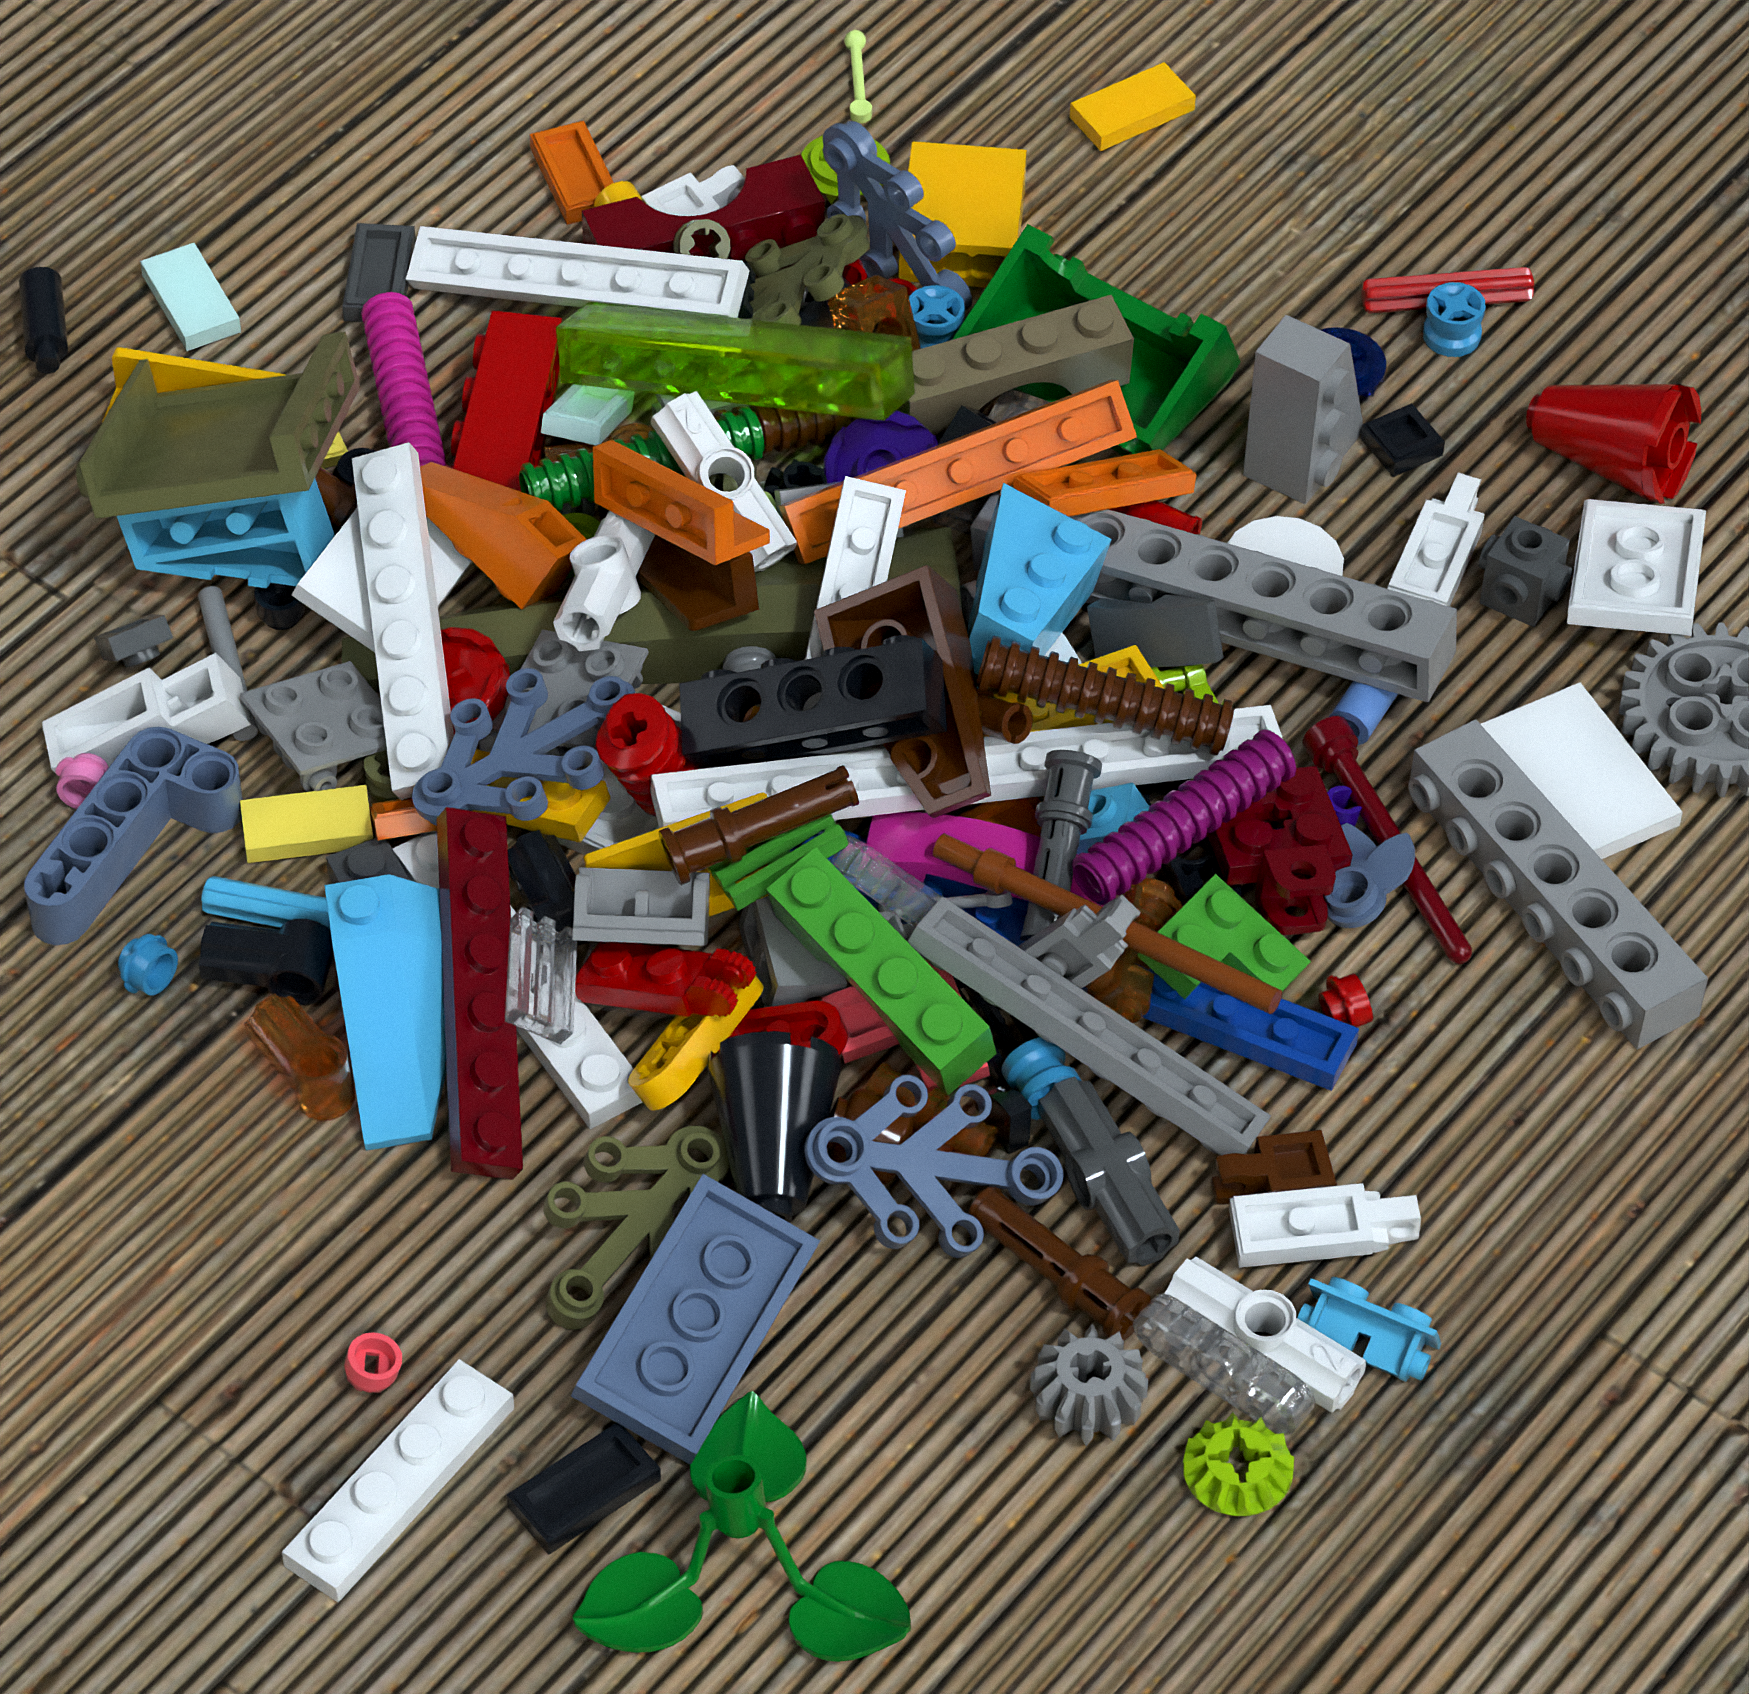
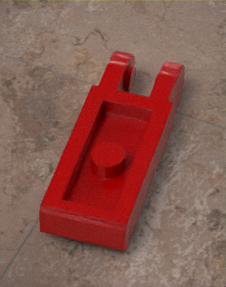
[571,941,757,1017]

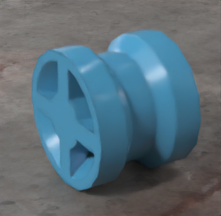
[1423,282,1486,357]
[905,285,965,351]
[1002,1037,1082,1120]

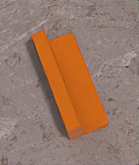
[593,440,770,565]

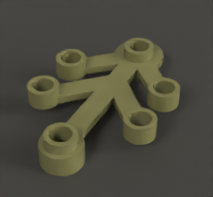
[688,214,870,379]
[543,1126,729,1330]

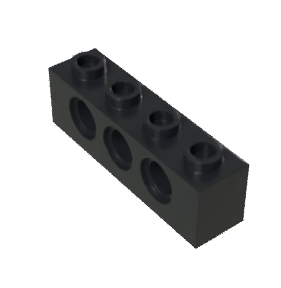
[679,635,947,769]

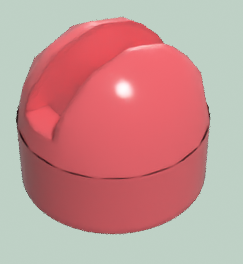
[344,1332,402,1393]

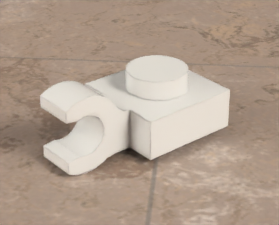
[641,165,745,216]

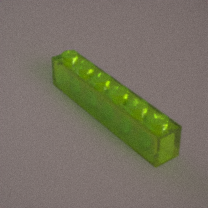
[556,302,915,421]

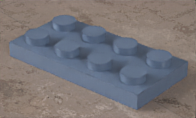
[571,1174,820,1464]

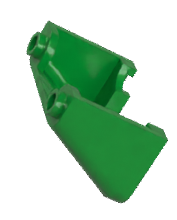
[952,224,1241,456]

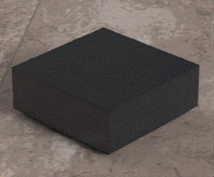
[1361,403,1445,477]

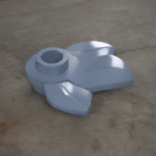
[1323,823,1415,928]

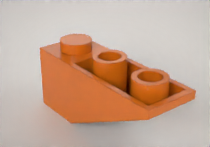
[420,462,587,610]

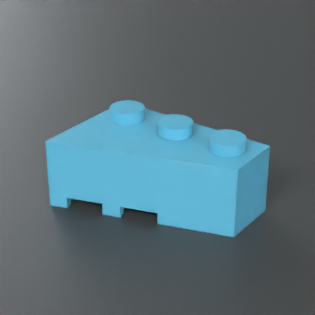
[117,479,335,588]
[967,483,1112,675]

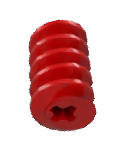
[596,693,698,817]

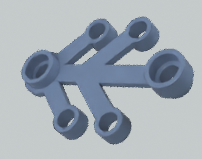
[823,121,972,311]
[412,668,635,826]
[804,1075,1063,1258]

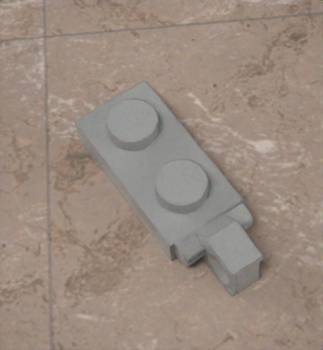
[1018,895,1141,989]

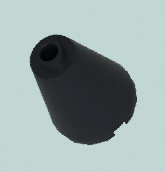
[708,1031,841,1223]

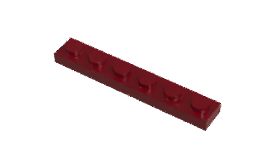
[436,807,523,1180]

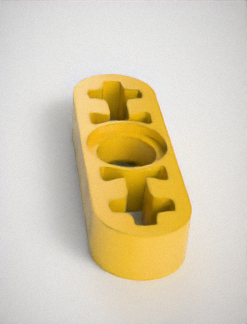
[628,975,764,1111]

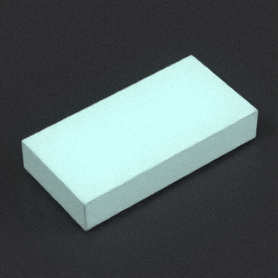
[140,243,241,351]
[541,378,635,445]

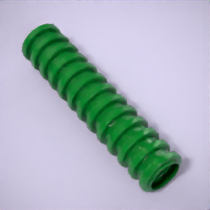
[519,406,765,511]

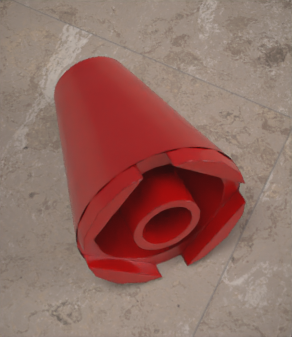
[1526,384,1702,504]

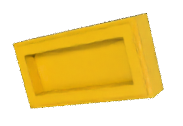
[1069,62,1196,151]

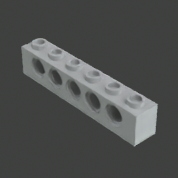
[1408,719,1708,1050]

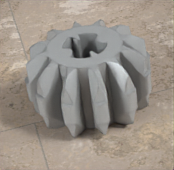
[1030,1324,1148,1446]

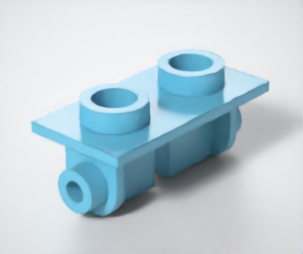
[1297,1277,1441,1382]

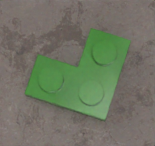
[1137,874,1311,999]

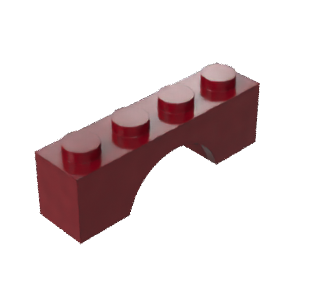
[582,154,825,262]

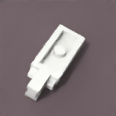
[1387,473,1485,607]
[1229,1183,1421,1268]

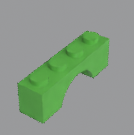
[766,847,997,1096]

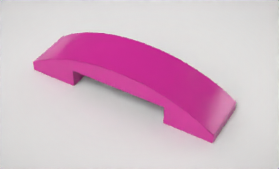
[859,812,1103,907]

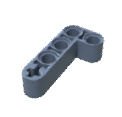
[24,727,243,945]

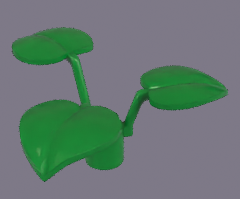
[572,1391,911,1662]

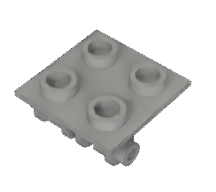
[491,629,649,769]
[240,661,387,792]

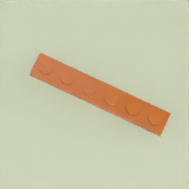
[779,380,1137,564]

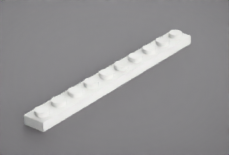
[650,705,1283,828]

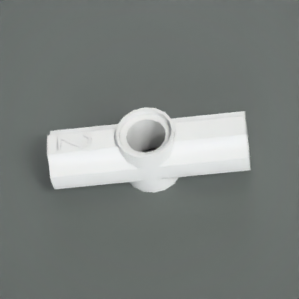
[651,391,797,572]
[553,511,655,651]
[1162,1257,1366,1413]

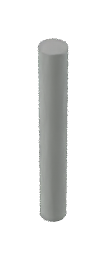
[198,586,258,741]

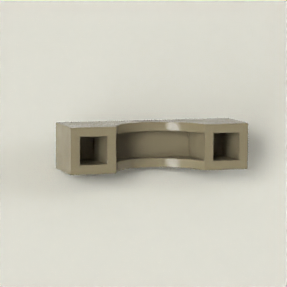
[887,295,1134,436]

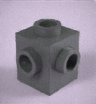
[1478,516,1572,627]

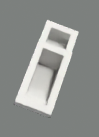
[42,653,252,773]

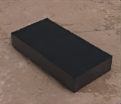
[507,1422,661,1555]

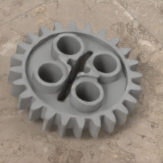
[1619,622,1749,797]

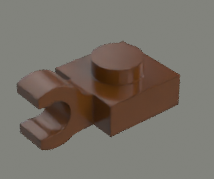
[1211,1130,1337,1204]

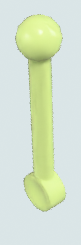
[844,30,872,123]

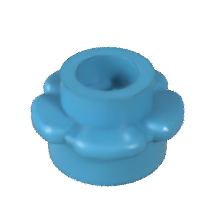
[118,934,178,995]

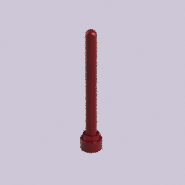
[1302,716,1472,964]

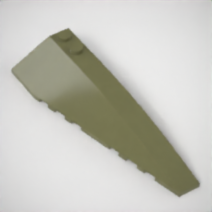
[342,527,962,693]

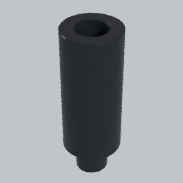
[19,267,68,374]

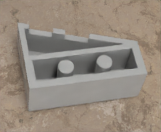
[1243,315,1363,505]

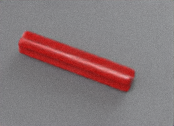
[1361,267,1534,314]

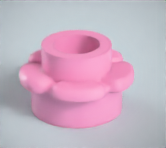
[56,753,109,809]

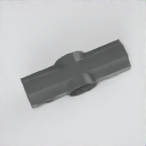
[1038,1077,1180,1266]

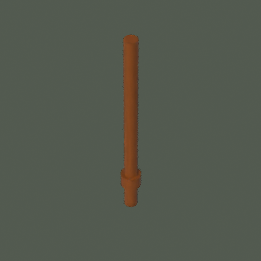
[933,833,1282,1014]

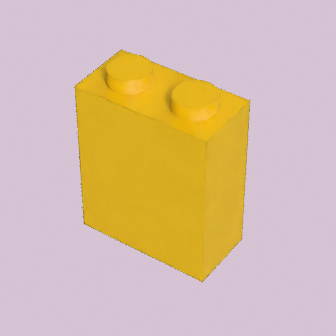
[899,141,1027,287]

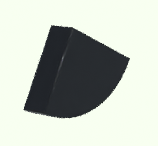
[975,1086,1032,1154]

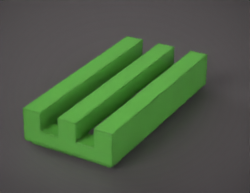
[707,814,849,911]

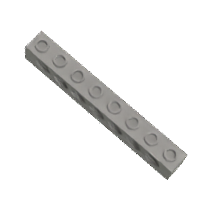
[971,485,1457,702]

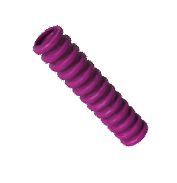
[1072,729,1296,906]

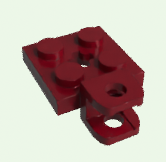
[1207,766,1353,936]

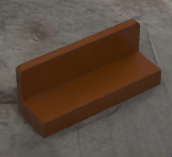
[636,534,759,631]

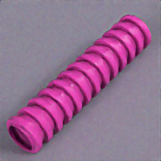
[361,292,447,466]

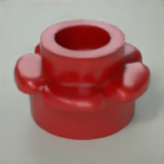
[1318,973,1373,1027]

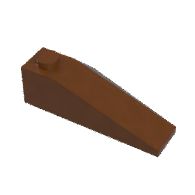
[814,565,991,818]

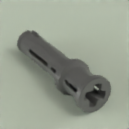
[1020,750,1103,941]

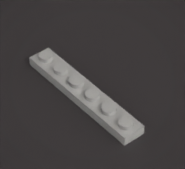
[908,896,1271,1155]

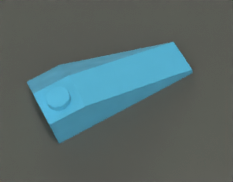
[324,874,447,1151]

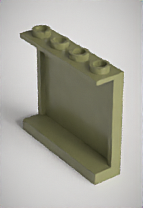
[76,332,360,519]

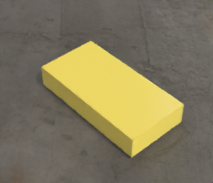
[240,785,373,863]

